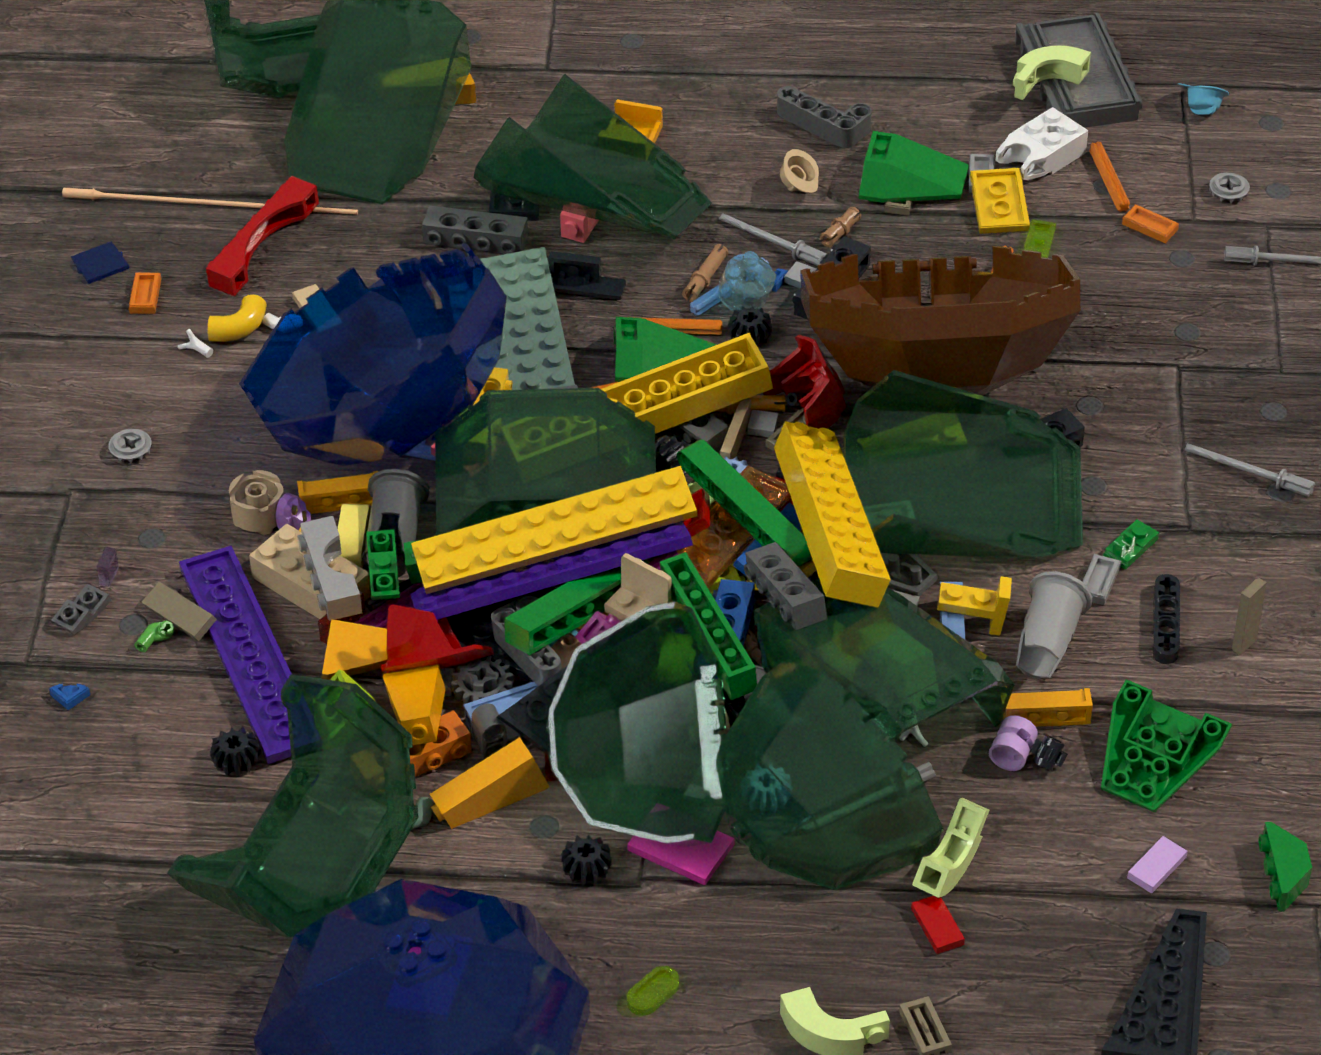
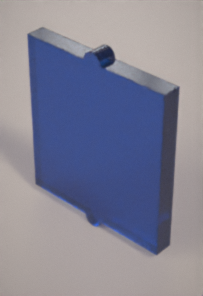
[71,241,129,284]

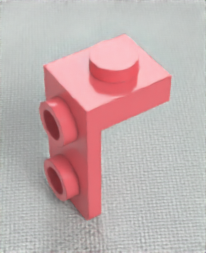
[560,203,603,243]

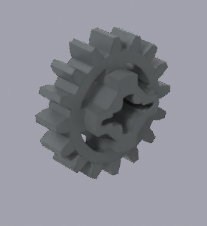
[451,656,514,707]

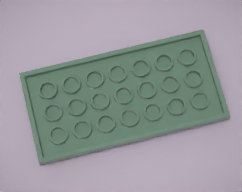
[445,247,575,393]

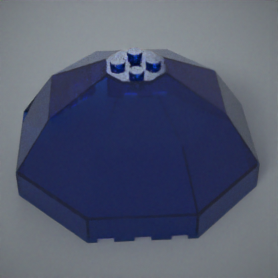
[239,243,507,466]
[254,879,590,1055]

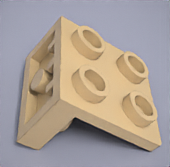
[605,553,672,626]

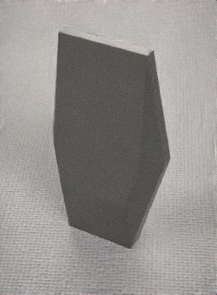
[875,538,937,596]

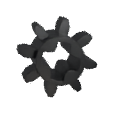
[1030,735,1068,771]

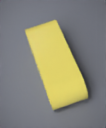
[338,504,371,569]

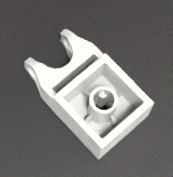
[996,107,1088,180]

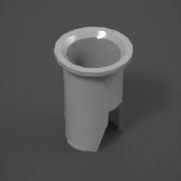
[1016,571,1092,679]

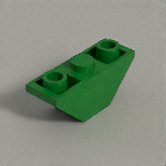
[366,529,400,600]
[1258,822,1312,912]

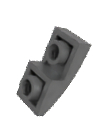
[51,583,112,634]

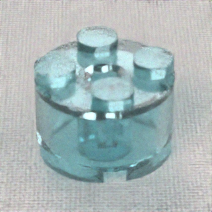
[718,251,776,311]

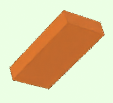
[1122,204,1179,244]
[129,273,161,314]

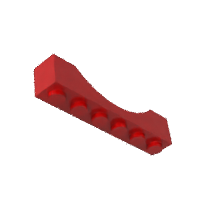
[206,176,319,296]

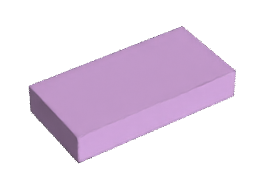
[1127,836,1187,893]

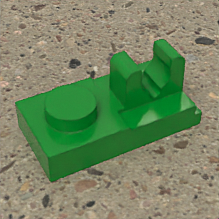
[1103,519,1159,570]

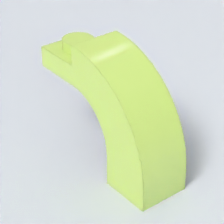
[1013,46,1091,100]
[912,798,989,898]
[780,987,890,1055]

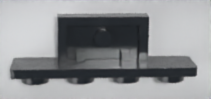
[549,251,626,300]

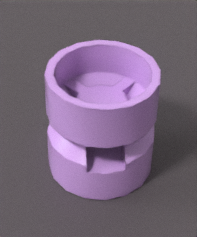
[989,716,1038,771]

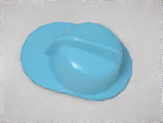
[1176,83,1229,115]

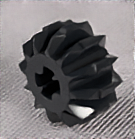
[728,305,772,347]
[646,435,687,475]
[210,726,260,776]
[561,834,612,885]

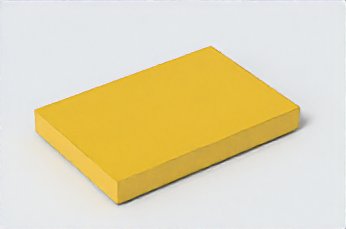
[970,168,1030,234]

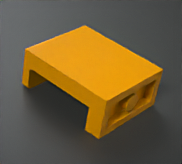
[599,99,663,162]

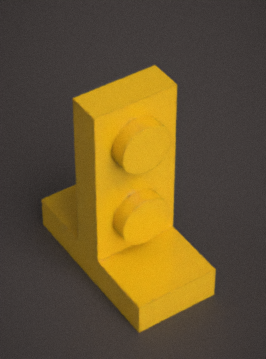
[937,576,1012,636]

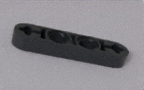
[1153,574,1180,664]

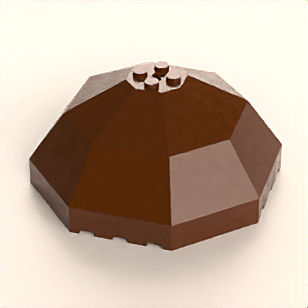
[800,246,1081,410]

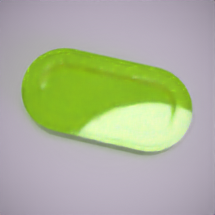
[627,966,679,1016]

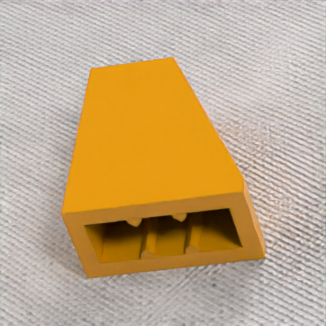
[321,619,387,682]

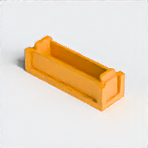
[297,471,378,514]
[1002,688,1093,727]

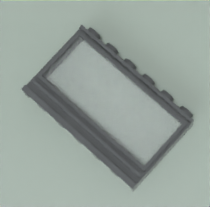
[1015,12,1142,127]

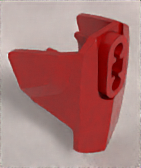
[763,335,846,429]
[381,604,494,673]

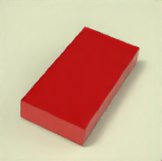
[911,895,965,954]

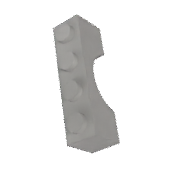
[297,516,362,621]

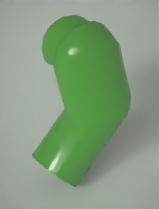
[134,620,174,652]

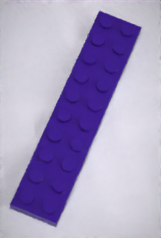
[410,521,693,620]
[179,545,323,764]

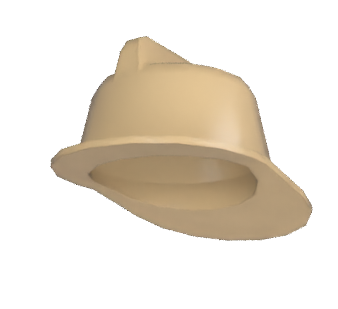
[780,149,819,193]

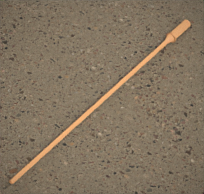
[62,188,358,215]

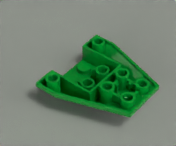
[859,131,969,203]
[613,317,717,382]
[1101,679,1232,813]

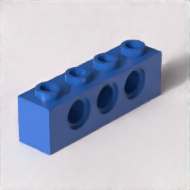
[694,579,756,685]

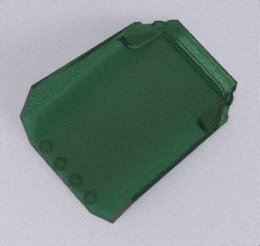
[284,0,471,205]
[473,74,712,239]
[843,370,1083,559]
[753,578,1015,797]

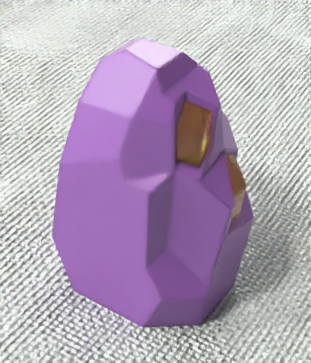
[276,493,311,530]

